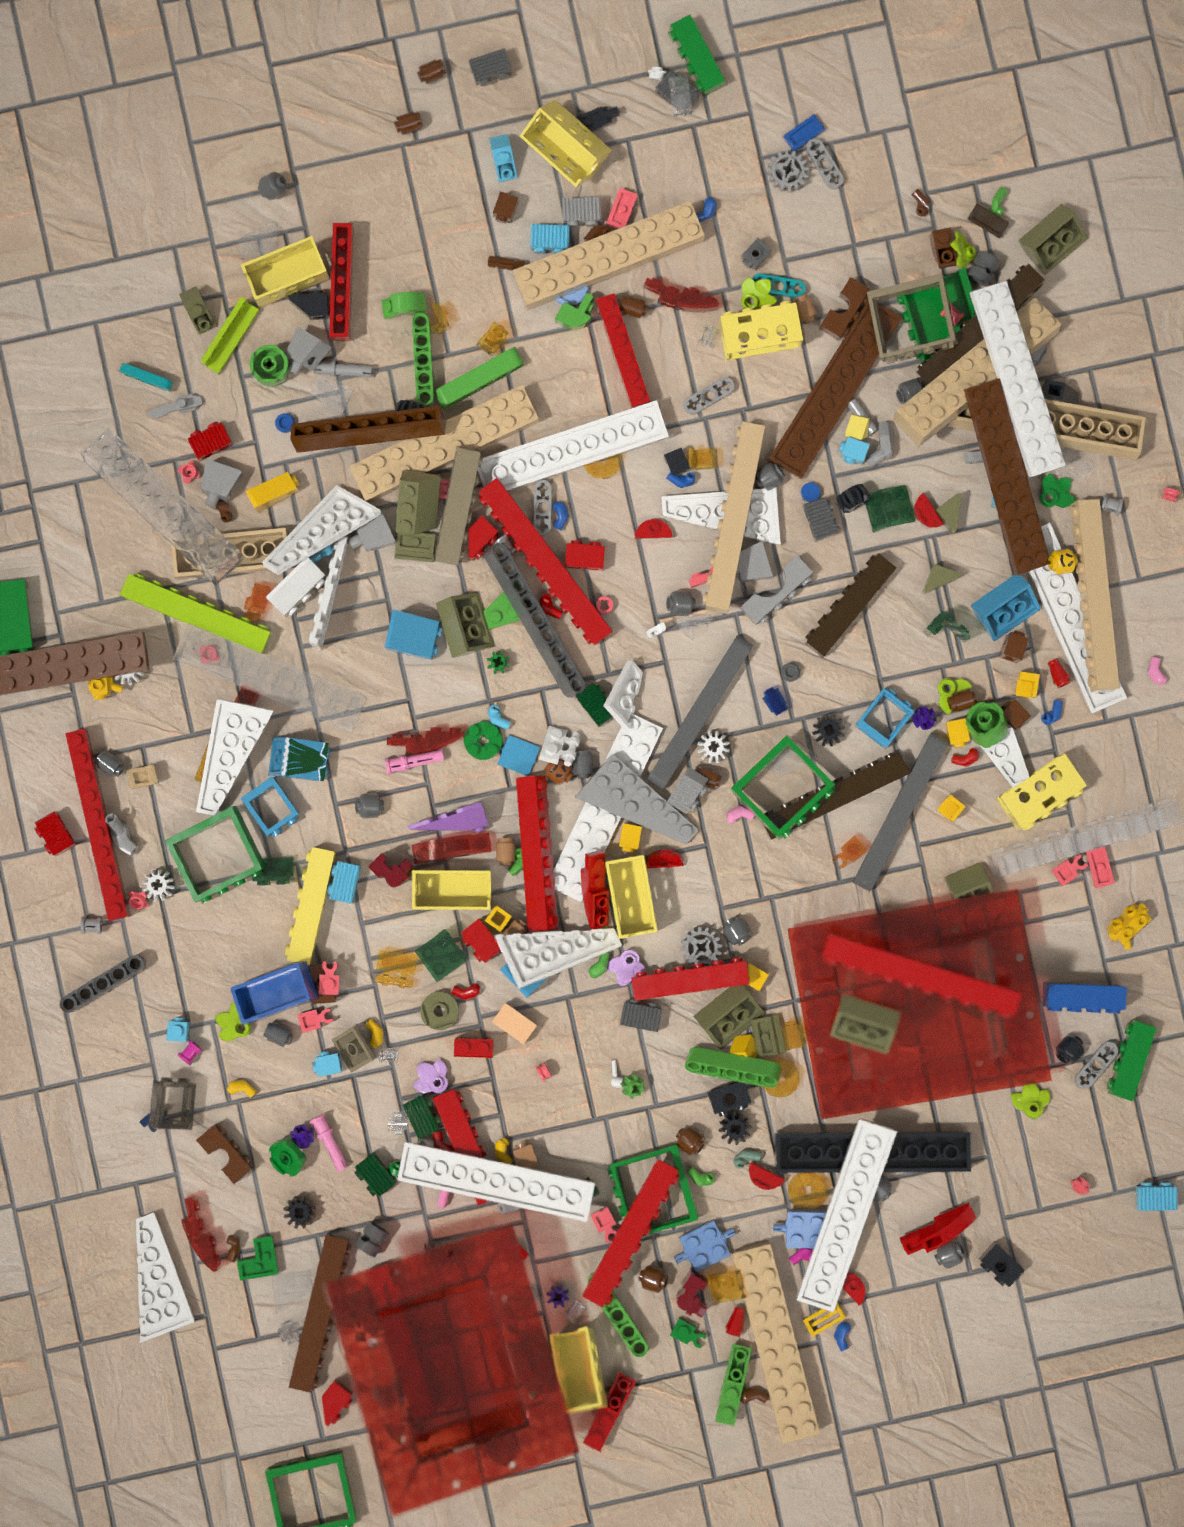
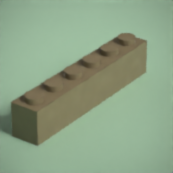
[434,446,483,566]

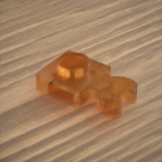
[832,835,867,869]

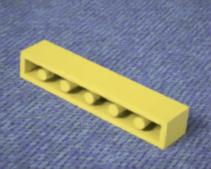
[285,847,336,965]

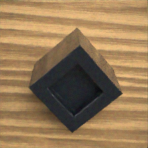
[663,448,690,476]

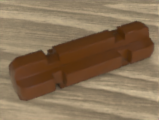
[488,256,525,270]

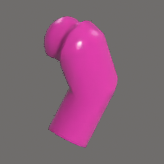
[788,1248,813,1266]

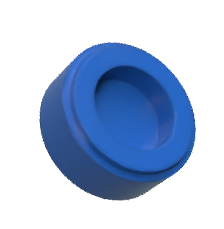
[275,413,295,433]
[801,483,820,502]

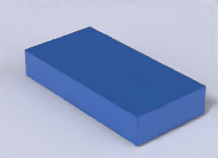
[783,114,825,152]

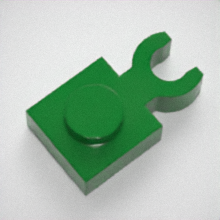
[670,1318,706,1348]

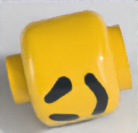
[1048,549,1078,575]

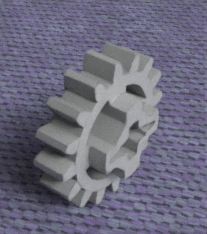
[767,150,809,193]
[680,927,722,966]

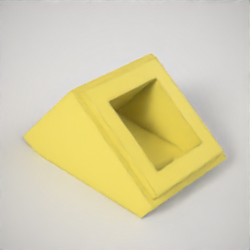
[845,414,870,440]

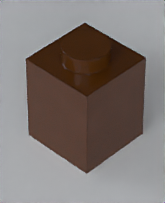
[493,191,519,224]
[1001,699,1031,730]

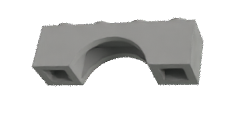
[740,555,813,625]

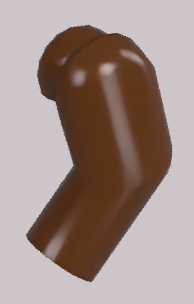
[911,189,930,217]
[583,225,612,242]
[210,500,233,523]
[226,1235,240,1262]
[740,1387,769,1404]

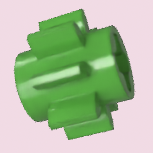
[620,1073,645,1099]

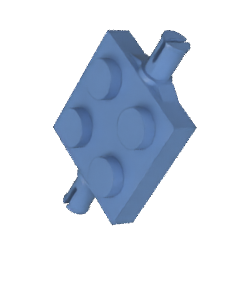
[773,1209,826,1249]
[674,1219,736,1272]

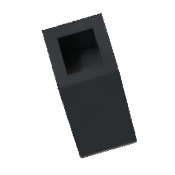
[288,290,330,320]
[1041,379,1079,405]

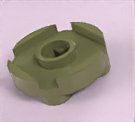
[420,992,459,1030]

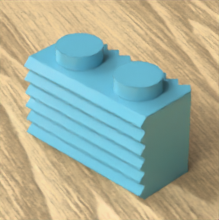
[530,224,569,254]
[327,861,361,904]
[1135,1182,1178,1211]

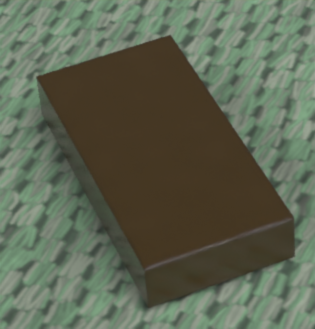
[967,202,1010,239]

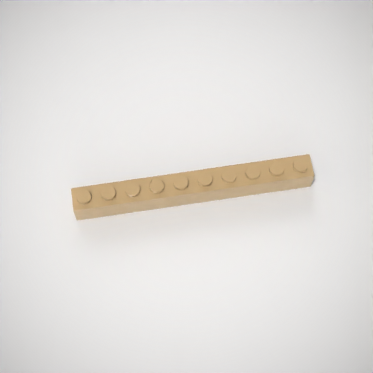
[703,422,765,614]
[1070,499,1120,693]

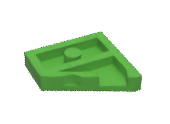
[484,584,521,630]

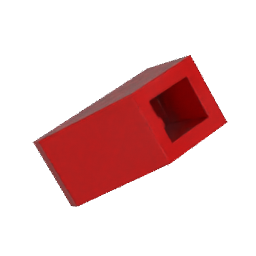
[468,516,499,561]
[322,1379,353,1427]

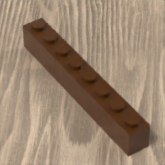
[290,406,446,453]
[288,1233,352,1393]

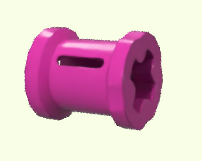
[178,1040,203,1065]

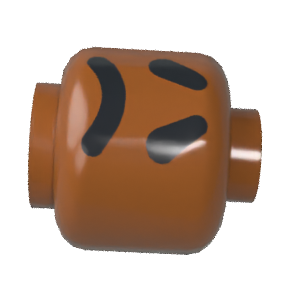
[544,759,573,785]

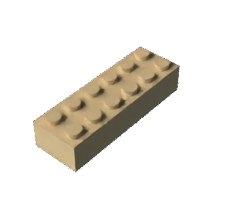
[171,528,292,580]

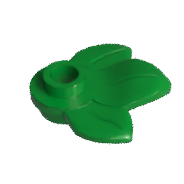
[1039,473,1076,508]

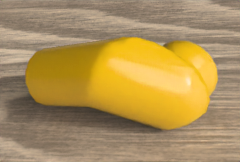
[365,1019,383,1048]
[495,1138,513,1164]

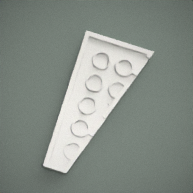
[262,485,381,575]
[661,488,781,545]
[309,536,349,650]
[196,698,275,816]
[495,928,622,989]
[136,1212,196,1343]

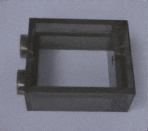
[149,1077,197,1130]

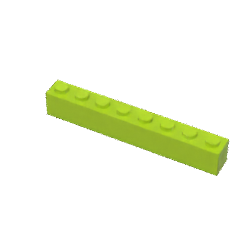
[120,573,272,655]

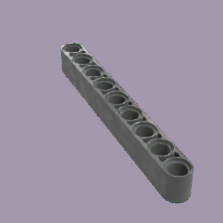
[485,543,585,698]
[647,635,753,789]
[853,732,949,892]

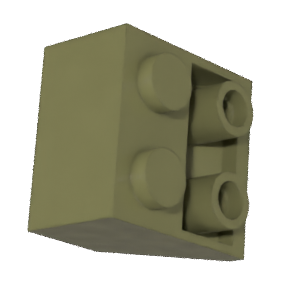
[944,863,997,913]

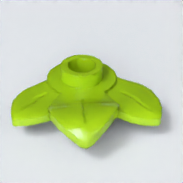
[950,231,976,268]
[741,277,777,310]
[937,678,972,714]
[215,1003,252,1041]
[1011,1081,1050,1119]

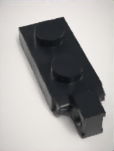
[576,106,620,132]

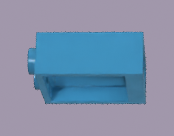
[854,688,914,749]
[241,776,300,837]

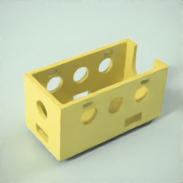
[520,99,612,187]
[241,236,329,308]
[719,301,803,361]
[996,753,1087,831]
[605,855,657,939]
[412,870,492,910]
[549,1327,608,1414]

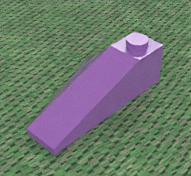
[408,802,489,833]

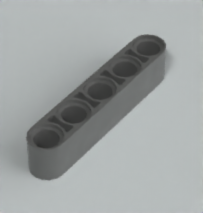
[60,955,146,1013]

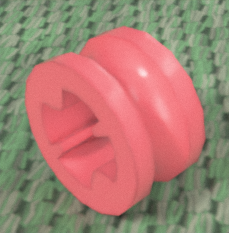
[1161,488,1180,502]
[596,596,613,614]
[536,1062,552,1082]

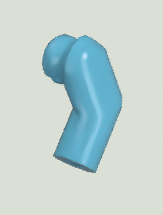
[309,544,334,564]
[488,704,511,730]

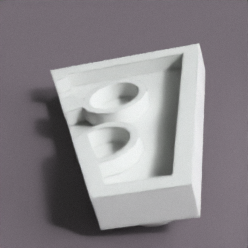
[604,660,643,730]
[980,727,1030,788]

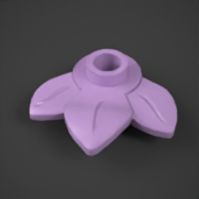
[608,949,645,986]
[413,1059,448,1094]

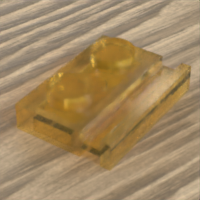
[707,1270,747,1303]

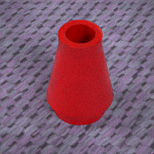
[1047,658,1071,688]
[725,1307,746,1337]

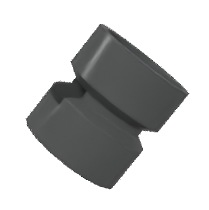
[967,251,1000,287]
[354,1221,389,1257]

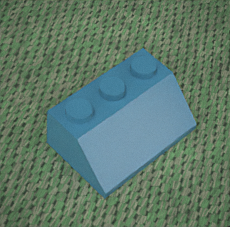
[971,575,1041,641]

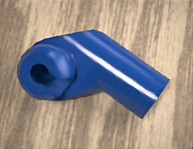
[666,472,695,488]
[834,1322,851,1351]

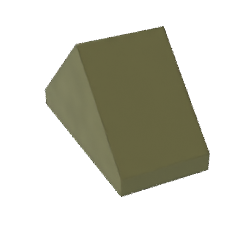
[935,493,962,534]
[923,564,961,594]

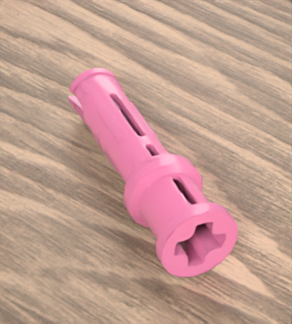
[385,749,444,775]
[309,1113,348,1172]

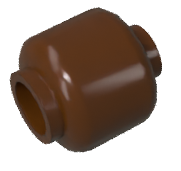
[676,1126,705,1155]
[638,1265,669,1293]

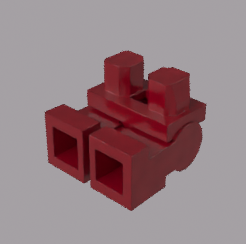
[368,853,414,887]
[676,1268,708,1318]

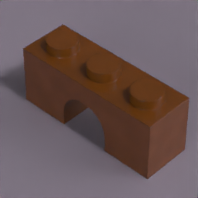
[819,277,870,341]
[196,1124,254,1184]

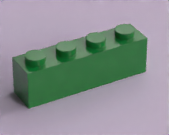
[668,14,725,96]
[1107,1020,1157,1101]

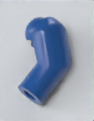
[696,197,717,223]
[553,501,569,531]
[1041,700,1063,725]

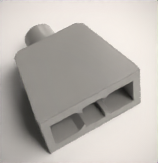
[286,326,331,375]
[201,459,243,508]
[348,509,396,552]
[736,541,773,582]

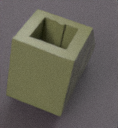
[179,286,216,335]

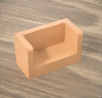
[492,1003,537,1044]

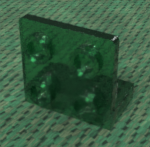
[865,485,916,533]
[923,611,971,642]
[252,857,294,886]
[415,929,468,982]

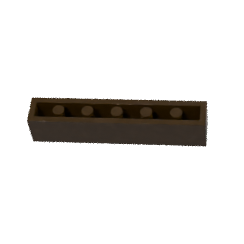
[805,554,897,658]

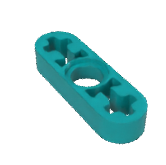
[752,273,806,299]
[119,363,174,392]

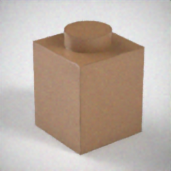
[513,1141,539,1169]

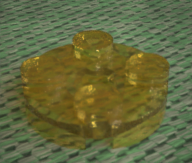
[584,454,621,480]
[763,1059,799,1098]
[788,1173,827,1210]

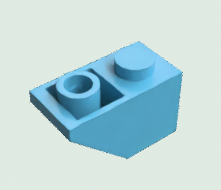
[489,134,517,182]

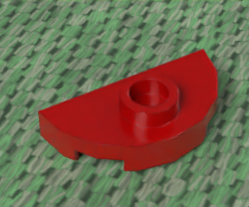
[914,492,944,528]
[635,519,673,539]
[645,849,684,869]
[749,1162,785,1190]
[842,1272,866,1306]

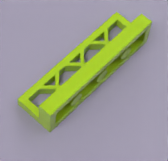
[200,297,259,375]

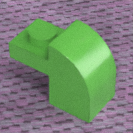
[381,292,427,319]
[555,293,595,330]

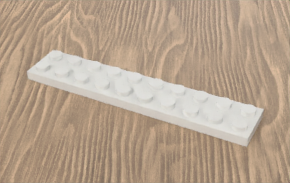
[970,281,1066,477]
[477,400,669,491]
[1028,523,1127,714]
[553,713,663,902]
[796,1118,897,1312]
[397,1142,595,1222]

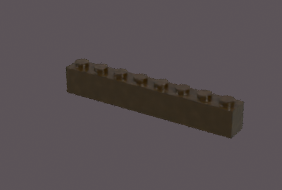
[916,263,1046,385]
[763,752,910,840]

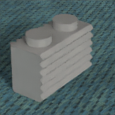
[562,196,601,228]
[667,767,708,814]

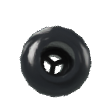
[1056,1036,1085,1064]

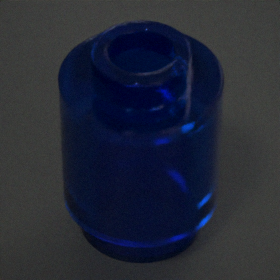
[762,686,788,716]

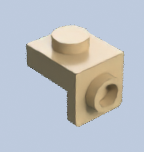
[126,764,159,790]

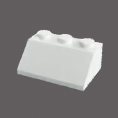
[266,558,326,617]

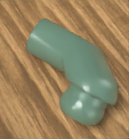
[734,1150,761,1169]

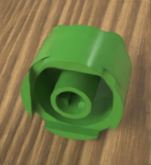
[250,345,290,387]
[966,702,1008,748]

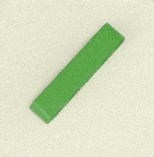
[412,313,434,407]
[434,347,525,409]
[685,1047,782,1088]
[588,1273,648,1357]

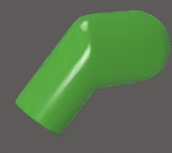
[991,187,1008,215]
[508,848,523,876]
[588,953,610,978]
[686,1166,715,1186]

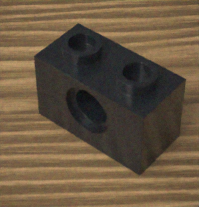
[707,1081,752,1117]
[978,1242,1025,1287]

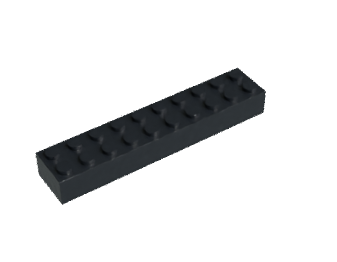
[775,1131,971,1173]

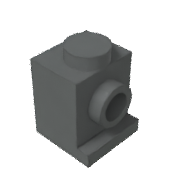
[741,237,772,270]

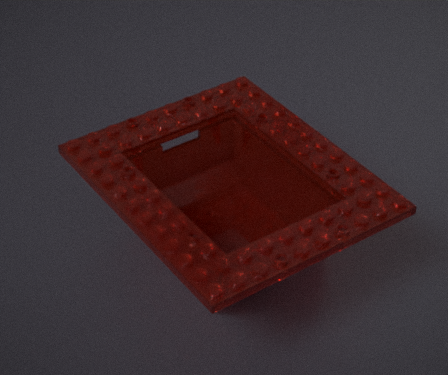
[787,889,1052,1119]
[323,1223,580,1517]

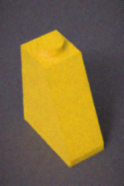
[245,472,299,513]

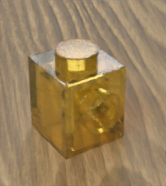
[781,1020,807,1050]

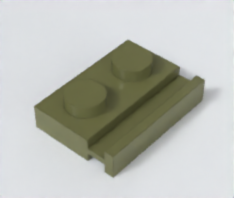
[394,532,436,563]
[750,1015,786,1058]

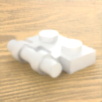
[539,726,580,766]

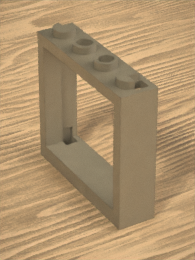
[867,273,958,364]

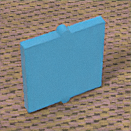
[497,735,540,776]

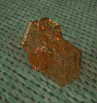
[244,583,271,621]

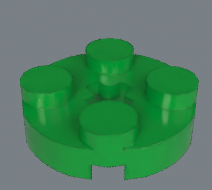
[464,722,502,760]
[269,1137,307,1177]

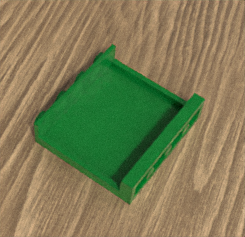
[896,268,975,363]
[0,579,36,656]

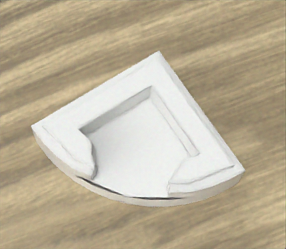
[646,622,666,638]

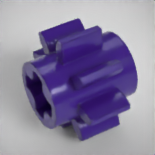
[912,706,937,730]
[290,1124,314,1149]
[546,1284,570,1309]

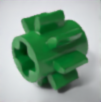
[487,651,510,674]

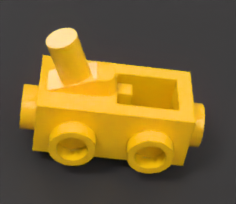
[88,677,124,700]
[1106,903,1152,950]

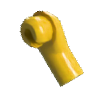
[227,1080,257,1098]

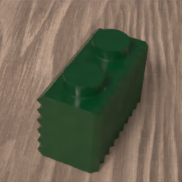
[575,682,613,727]
[402,1094,442,1140]
[354,1152,397,1198]

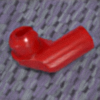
[540,594,563,619]
[951,748,979,767]
[451,983,481,1000]
[433,1131,455,1152]

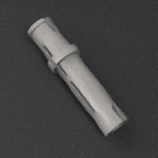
[313,361,372,378]

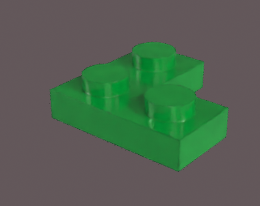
[237,1235,279,1281]

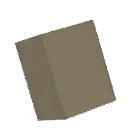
[332,1024,377,1073]

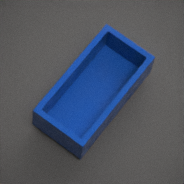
[230,962,319,1025]
[1042,983,1127,1014]

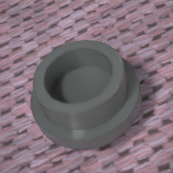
[781,663,800,682]

